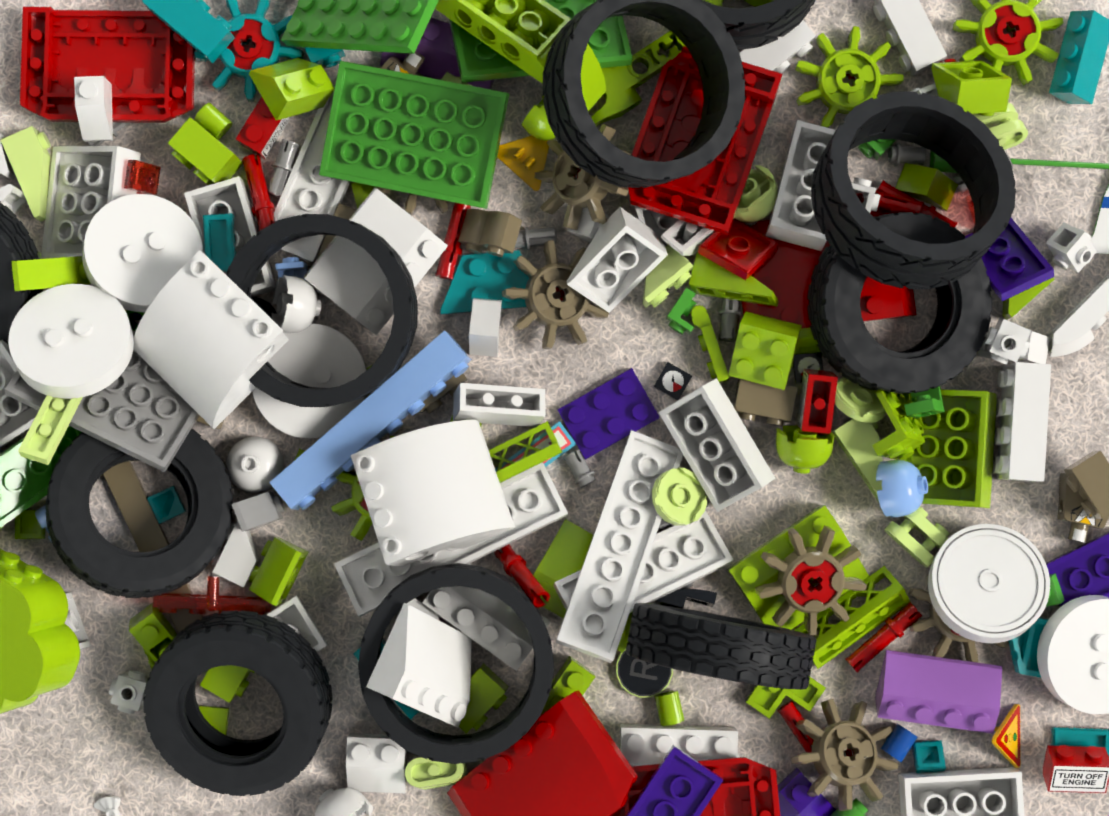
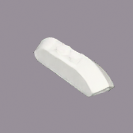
[1047,274,1109,357]

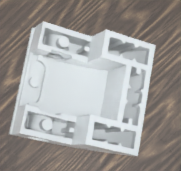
[133,250,289,429]
[351,420,515,567]

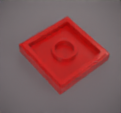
[698,218,779,281]

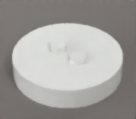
[82,194,203,312]
[8,284,134,399]
[252,323,367,438]
[928,524,1050,643]
[1037,595,1109,714]

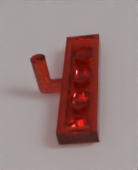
[153,576,271,615]

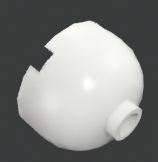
[272,275,321,333]
[226,436,284,493]
[314,788,373,816]

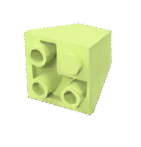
[642,245,693,308]

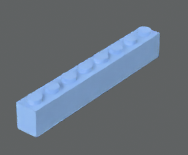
[269,330,472,510]

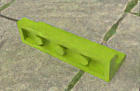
[489,421,563,483]
[794,566,911,669]

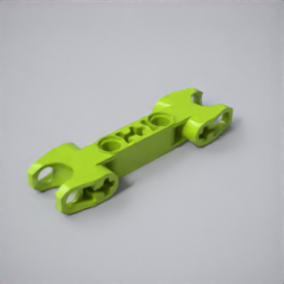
[591,0,724,126]

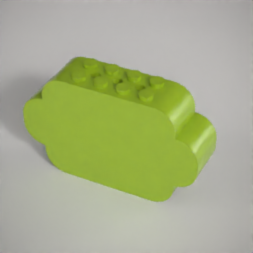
[0,549,80,714]

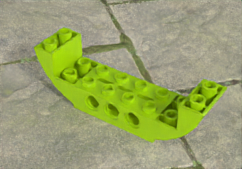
[435,0,606,112]

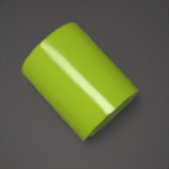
[194,103,233,140]
[654,691,685,726]

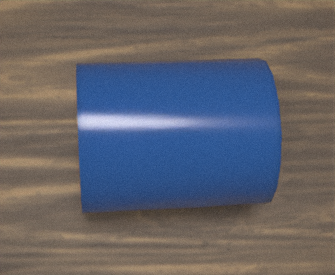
[881,723,918,763]

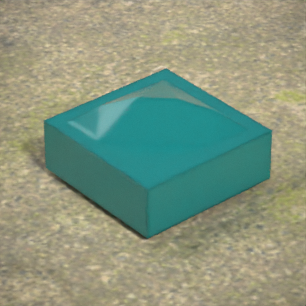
[147,486,187,524]
[912,740,946,773]

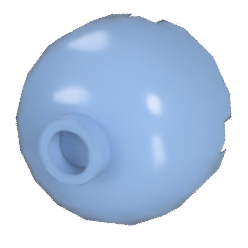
[876,460,928,518]

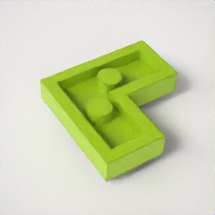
[745,677,826,719]

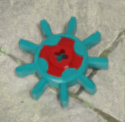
[194,0,304,102]

